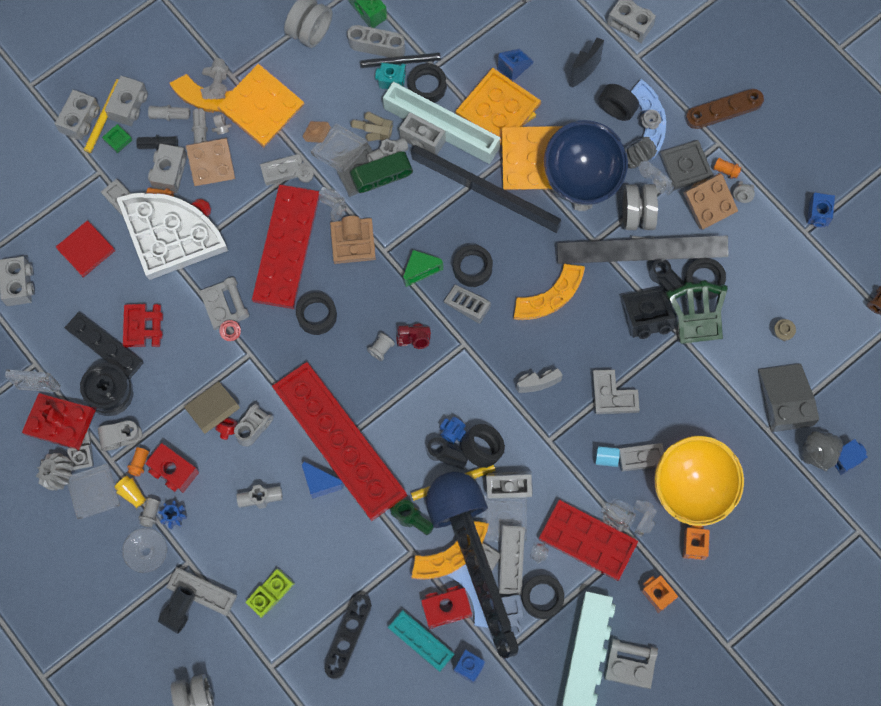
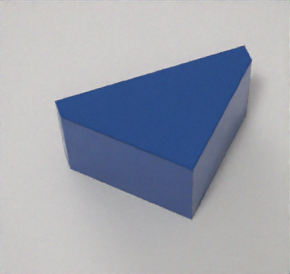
[498,49,534,81]
[302,462,344,499]

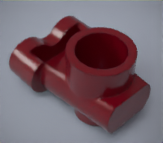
[396,323,431,349]

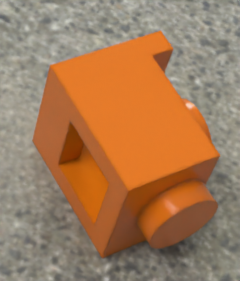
[683,525,710,560]
[642,575,678,613]

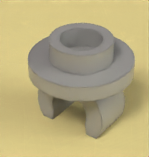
[212,114,232,135]
[733,181,755,203]

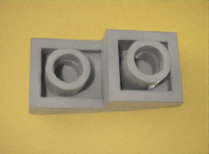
[516,368,563,393]
[67,428,93,470]

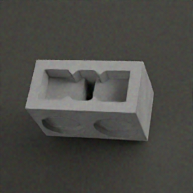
[607,0,656,44]
[55,90,99,141]
[0,256,34,306]

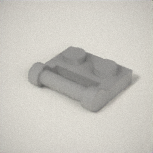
[200,277,249,331]
[605,639,658,689]

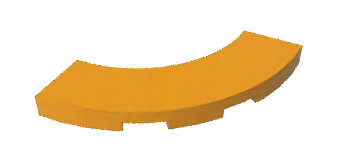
[169,74,232,113]
[514,264,585,320]
[412,521,489,580]

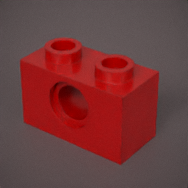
[145,443,199,493]
[421,586,472,629]

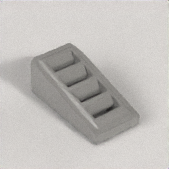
[444,285,491,324]

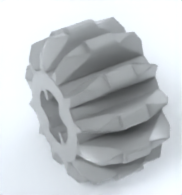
[36,453,74,491]

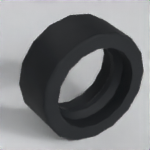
[408,63,447,103]
[598,84,639,121]
[453,245,493,287]
[684,258,726,300]
[296,292,337,335]
[461,424,505,468]
[521,575,565,619]

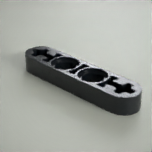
[324,594,372,680]

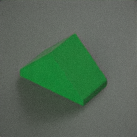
[403,250,444,287]

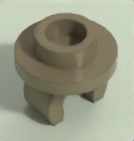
[774,319,796,342]

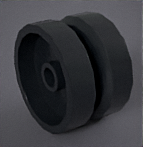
[80,363,134,416]

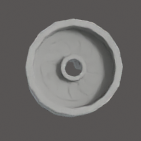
[284,0,333,48]
[623,184,658,230]
[171,674,215,706]

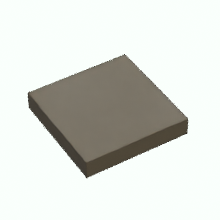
[184,381,240,434]

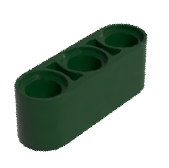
[350,151,413,193]

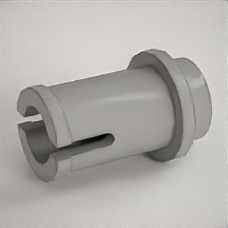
[139,498,161,528]

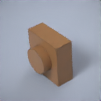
[303,121,331,143]

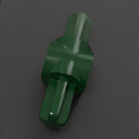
[389,499,434,535]

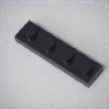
[64,312,144,379]

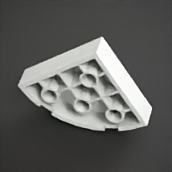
[117,193,228,280]

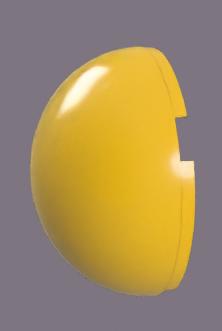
[654,436,744,526]

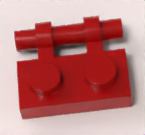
[123,304,163,348]

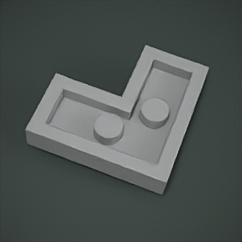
[593,370,640,414]

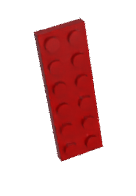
[252,185,320,309]

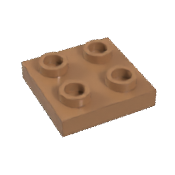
[186,138,235,186]
[683,173,738,230]
[330,216,376,264]

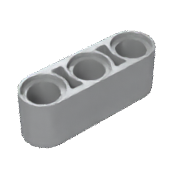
[347,25,405,57]

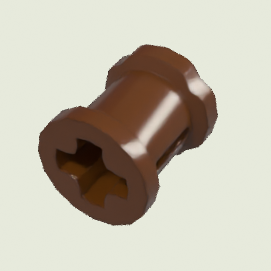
[867,286,881,315]

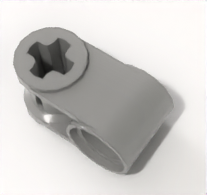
[234,404,274,447]
[98,421,142,451]

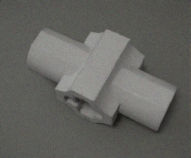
[367,138,408,162]
[237,485,283,509]

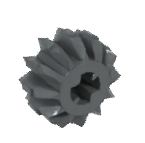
[624,137,657,169]

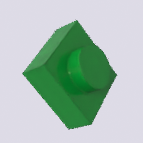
[102,124,132,154]

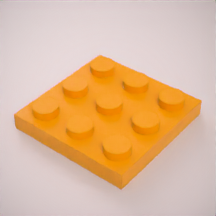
[218,64,304,148]
[455,68,541,147]
[502,126,563,190]

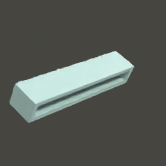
[383,82,500,164]
[562,592,615,706]

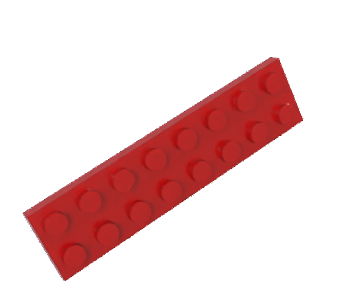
[272,362,407,522]

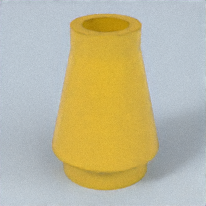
[114,476,147,508]

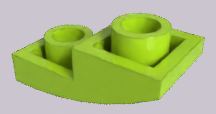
[245,568,295,618]

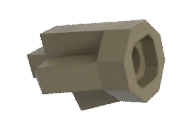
[350,111,393,141]

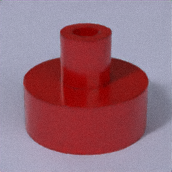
[191,199,211,217]
[215,418,238,440]

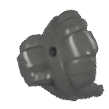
[802,431,843,471]

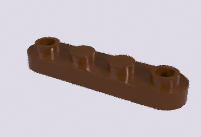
[686,89,764,129]

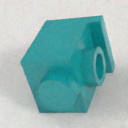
[375,63,406,89]

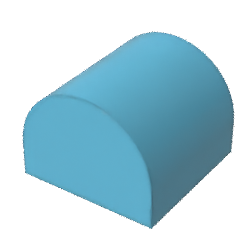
[595,447,620,467]

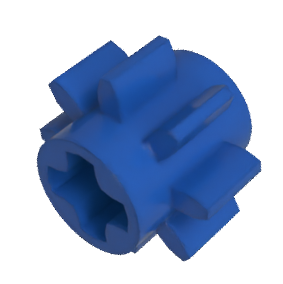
[440,417,466,444]
[158,501,187,530]

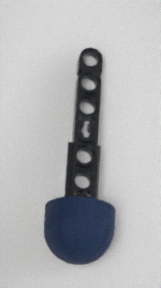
[426,472,519,659]

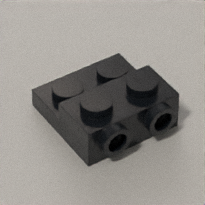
[622,287,675,339]

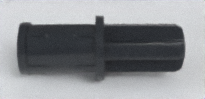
[136,135,178,151]

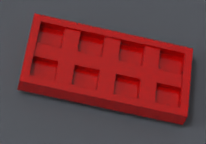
[539,500,639,581]

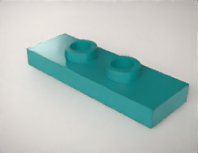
[388,610,454,672]

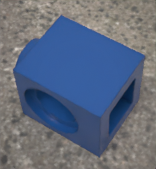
[807,193,835,227]
[835,439,868,475]
[454,650,485,684]

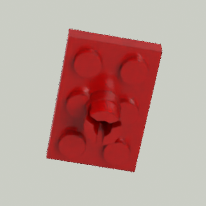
[22,393,96,450]

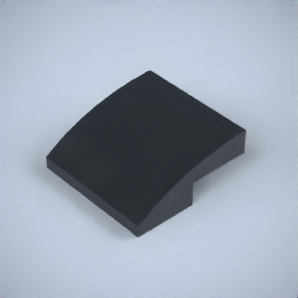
[569,37,604,88]

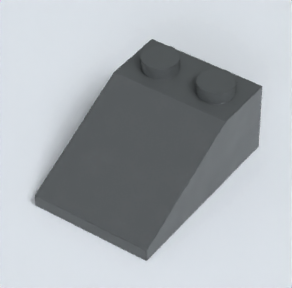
[758,364,820,432]

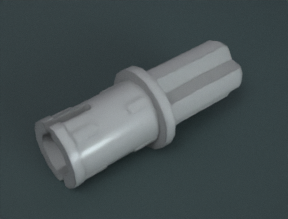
[148,105,190,121]
[191,108,208,143]

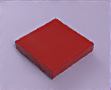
[56,220,115,278]

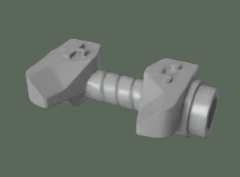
[201,58,228,99]

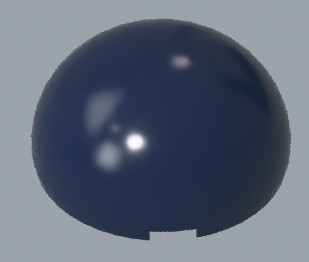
[544,120,628,205]

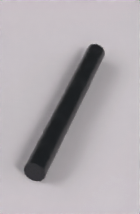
[360,52,441,68]

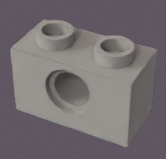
[105,76,148,126]
[399,112,446,155]
[148,144,187,193]
[487,471,533,498]

